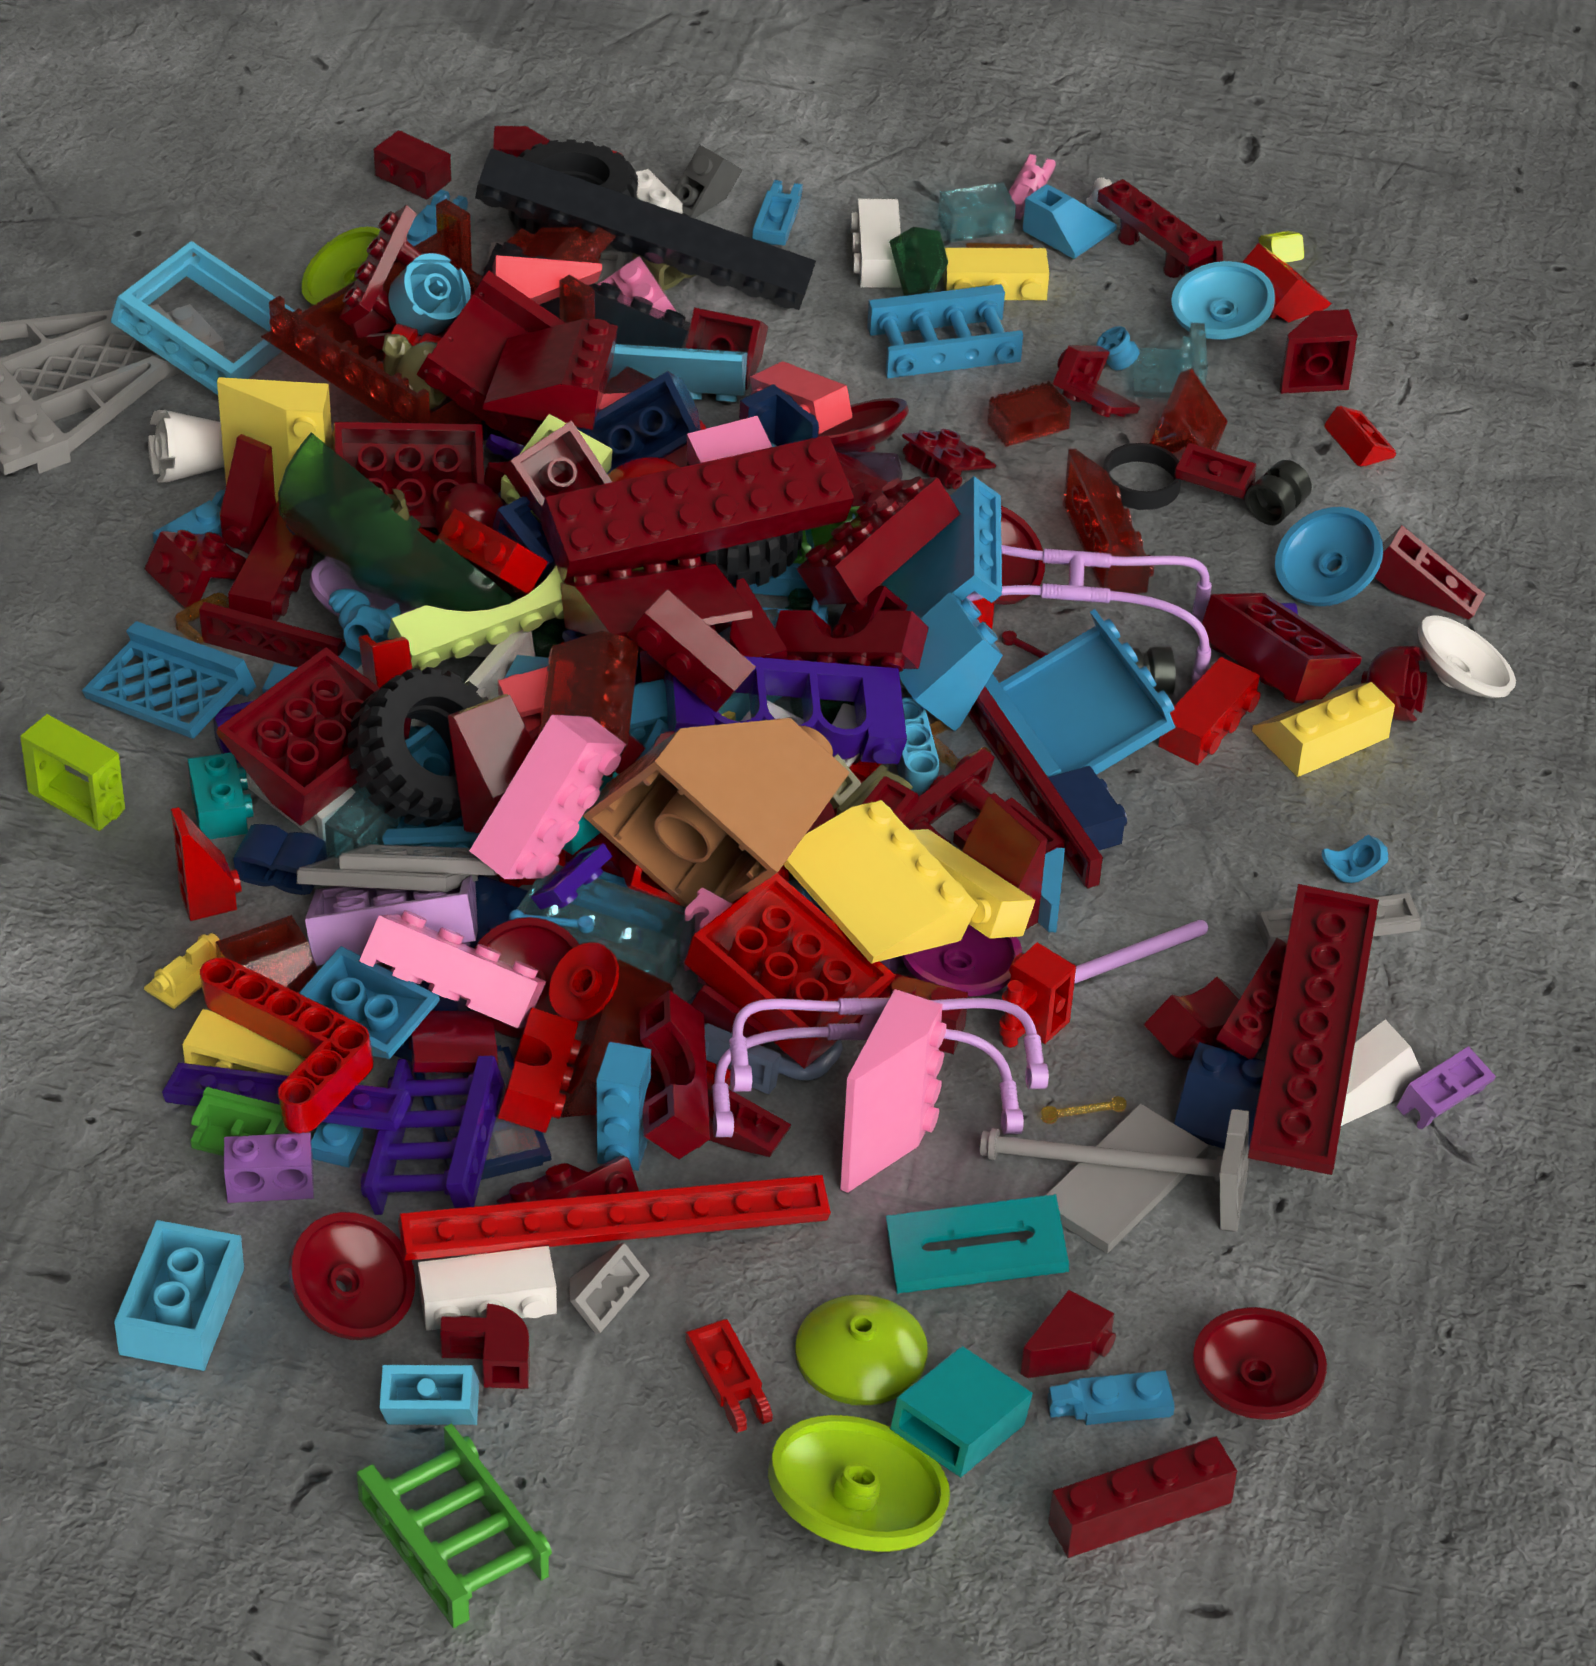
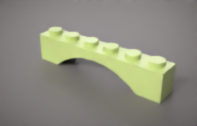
[387,566,564,671]

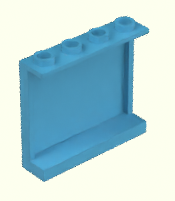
[882,476,1002,618]
[985,609,1176,777]

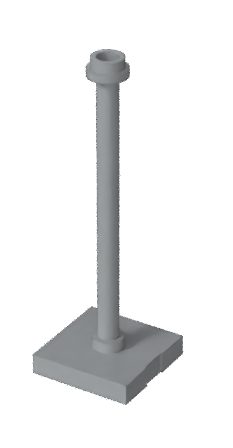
[980,1109,1249,1232]

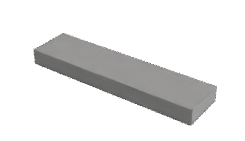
[1256,893,1421,950]

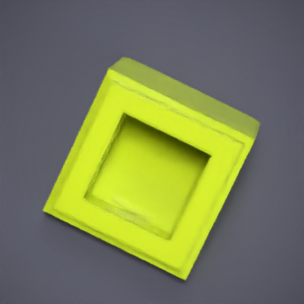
[1259,231,1304,262]

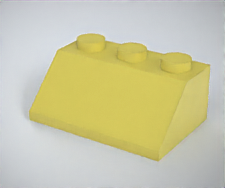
[1252,682,1395,777]

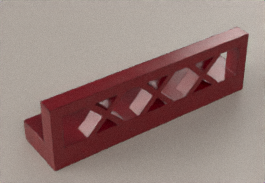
[199,602,346,667]

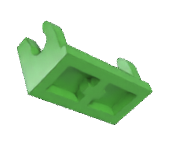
[191,1087,288,1156]

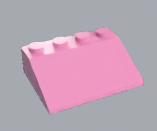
[840,989,947,1193]

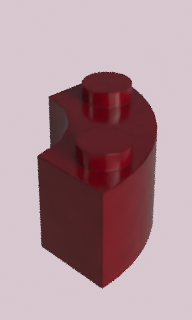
[1144,977,1241,1060]

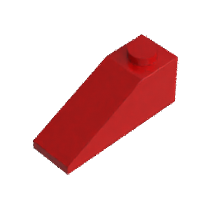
[171,807,242,921]

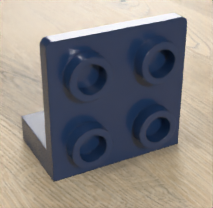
[739,384,819,446]

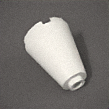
[148,410,224,483]

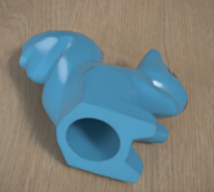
[328,588,402,652]

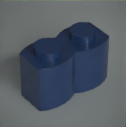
[233,824,328,895]

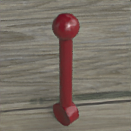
[1002,630,1047,659]

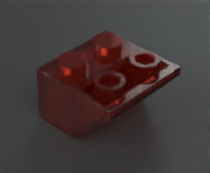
[216,915,318,993]

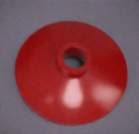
[549,942,619,1021]

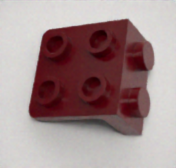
[1052,345,1140,417]
[144,530,246,609]

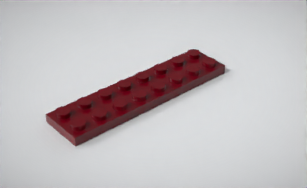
[1248,884,1379,1175]

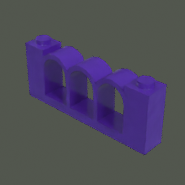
[664,656,907,764]

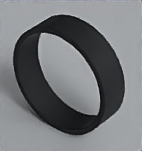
[1102,443,1181,510]

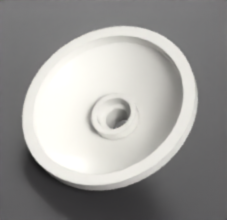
[1418,615,1516,698]

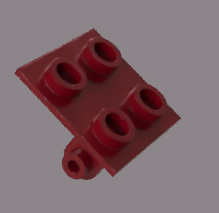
[902,429,996,489]

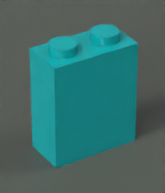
[890,1346,1033,1478]

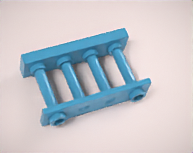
[867,284,1023,378]

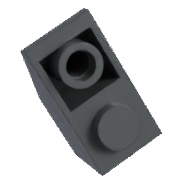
[673,145,742,218]

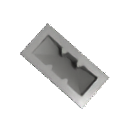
[569,1243,650,1334]

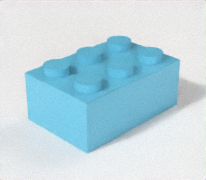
[114,1220,244,1371]

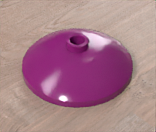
[902,925,1022,997]

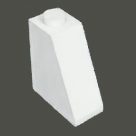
[1341,1019,1423,1126]

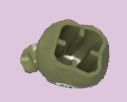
[383,334,447,409]

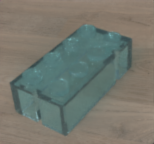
[517,865,695,997]

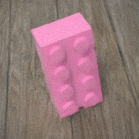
[469,715,626,879]

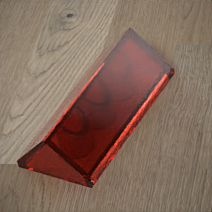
[561,959,674,1118]

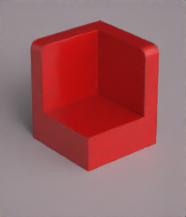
[359,635,412,688]

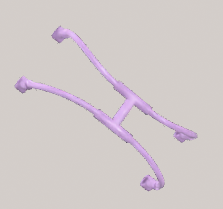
[962,545,1212,687]
[712,998,1049,1137]

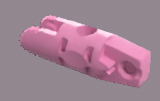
[1007,154,1056,220]

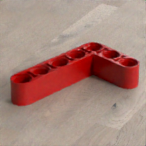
[200,957,374,1133]

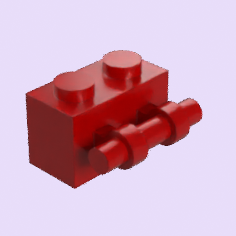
[999,942,1076,1048]

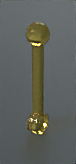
[1041,1096,1127,1124]

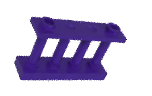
[361,1056,504,1215]

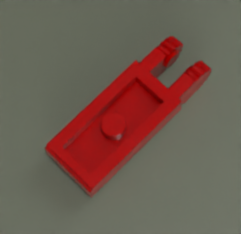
[686,1319,773,1433]

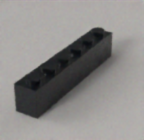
[480,242,691,348]

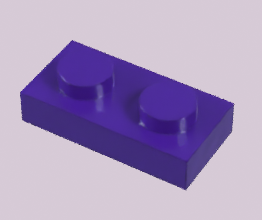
[531,843,612,910]

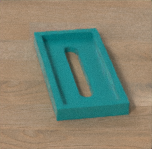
[886,1194,1069,1294]

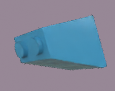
[899,592,1003,731]

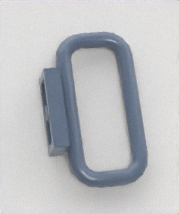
[688,992,843,1095]

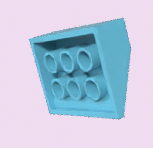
[606,344,748,402]

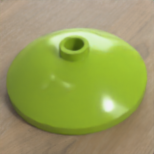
[301,226,380,310]
[795,1295,928,1405]

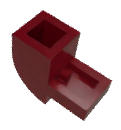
[440,1304,530,1389]

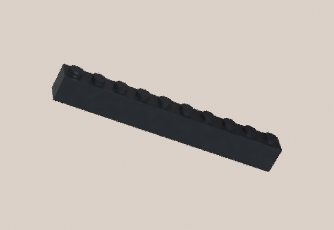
[475,148,816,310]

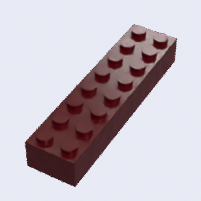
[539,435,854,582]

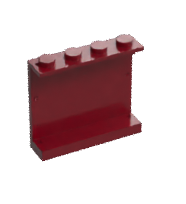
[416,271,566,446]

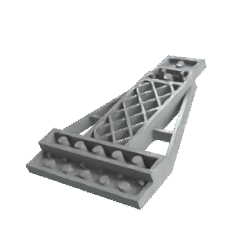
[0,304,225,475]

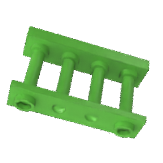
[357,1423,552,1628]

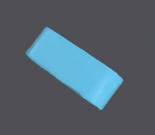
[896,697,939,796]

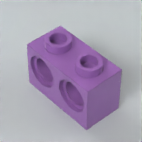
[224,1133,314,1203]

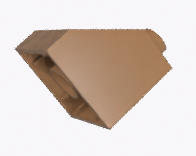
[583,718,850,917]

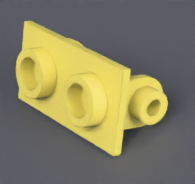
[144,933,228,1009]

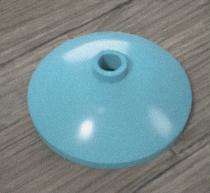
[1171,261,1275,340]

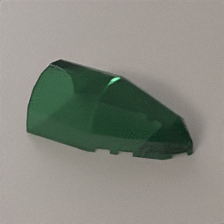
[278,432,513,612]

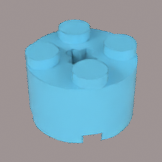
[388,253,471,335]

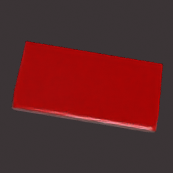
[1324,406,1397,467]

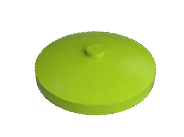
[768,1415,950,1552]

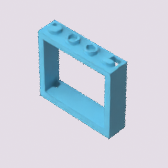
[111,241,303,395]

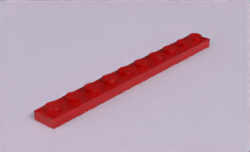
[398,1175,831,1261]

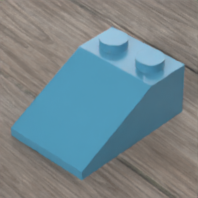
[299,946,440,1059]

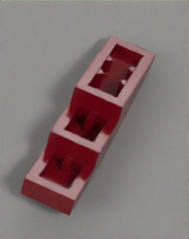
[644,1068,791,1157]

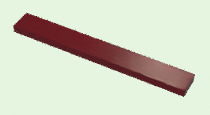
[968,686,1103,889]

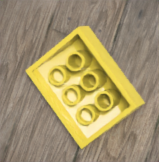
[217,377,333,504]
[784,800,978,963]

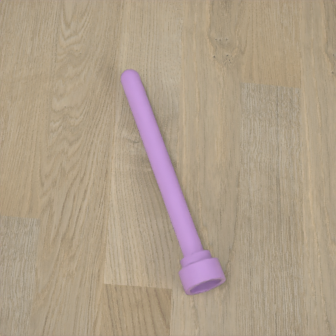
[1074,920,1208,984]

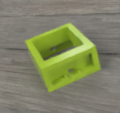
[20,714,125,831]

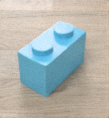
[380,1365,479,1425]

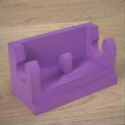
[1396,1046,1496,1129]

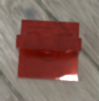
[1149,368,1228,453]

